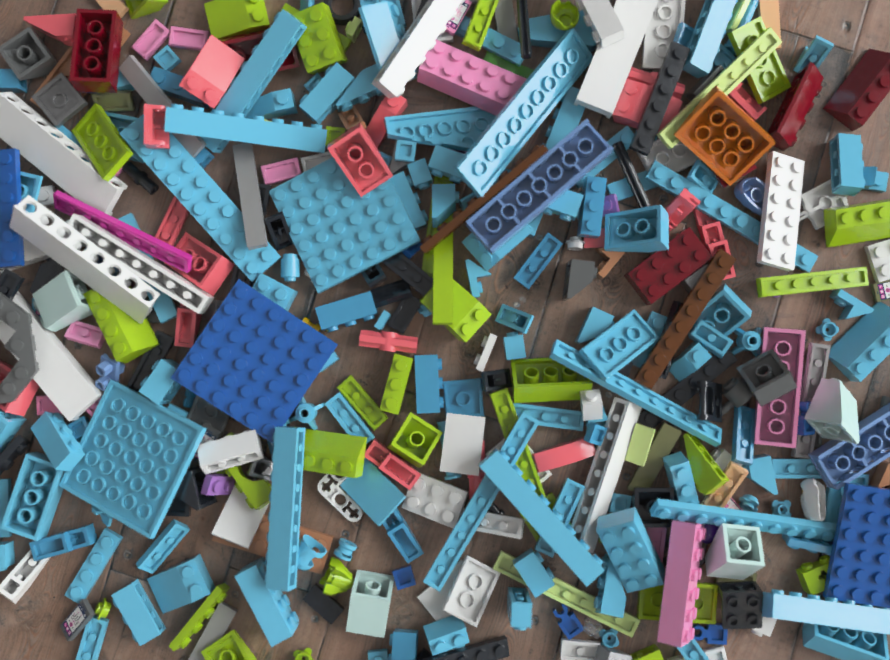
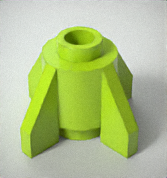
[319,557,354,596]

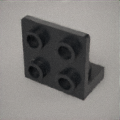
[717,581,763,629]

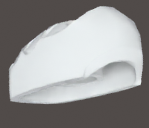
[800,478,826,521]

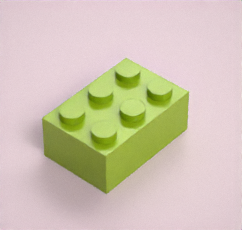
[292,2,348,75]

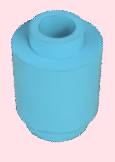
[281,254,300,282]

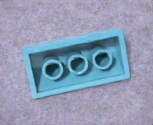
[358,1,418,82]
[829,302,890,382]
[802,623,890,660]

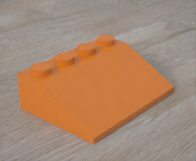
[674,85,776,186]

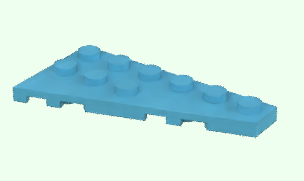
[384,107,496,151]

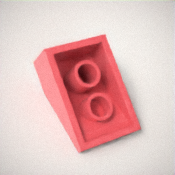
[179,35,245,109]
[612,79,683,132]
[327,123,393,197]
[164,232,235,296]
[0,360,39,416]

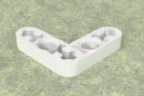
[317,474,363,522]

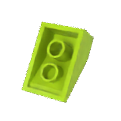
[204,0,270,39]
[420,279,492,343]
[201,629,257,660]

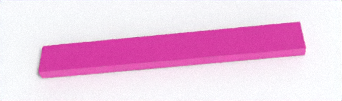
[53,190,192,273]

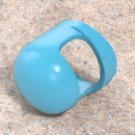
[297,535,327,571]

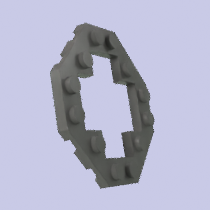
[0,292,39,404]

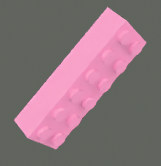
[417,40,527,116]
[754,327,806,448]
[657,520,707,648]

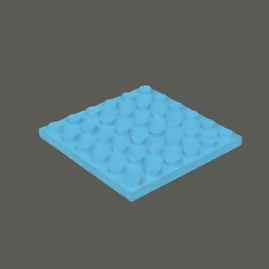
[269,157,421,294]
[59,379,206,539]

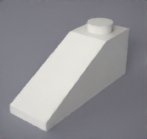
[0,549,51,604]

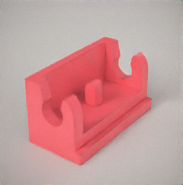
[727,82,768,121]
[144,104,170,149]
[664,188,701,231]

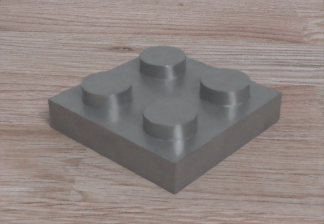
[31,73,88,128]

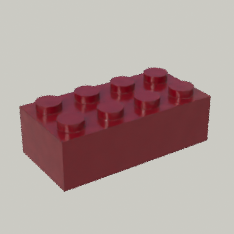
[69,9,123,93]
[623,227,713,305]

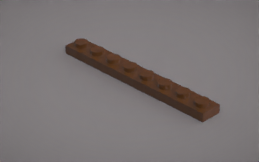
[420,144,549,254]
[634,248,736,389]

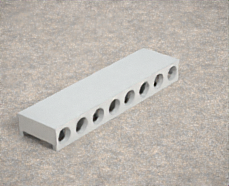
[574,0,658,119]
[0,92,128,216]
[10,195,161,324]
[0,291,104,421]

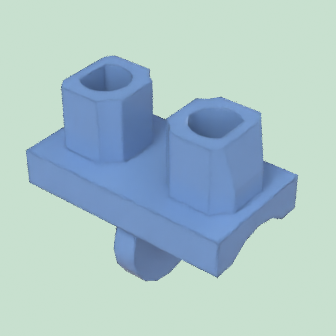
[95,353,125,391]

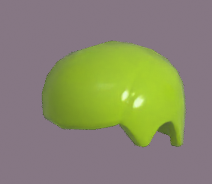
[550,0,580,30]

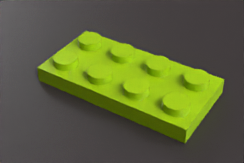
[727,16,791,104]
[72,103,134,182]
[637,582,718,624]

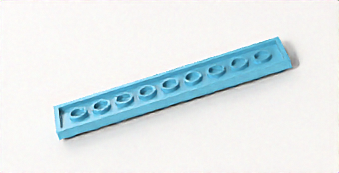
[454,28,593,197]
[119,114,281,282]

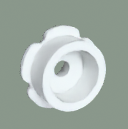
[566,236,585,251]

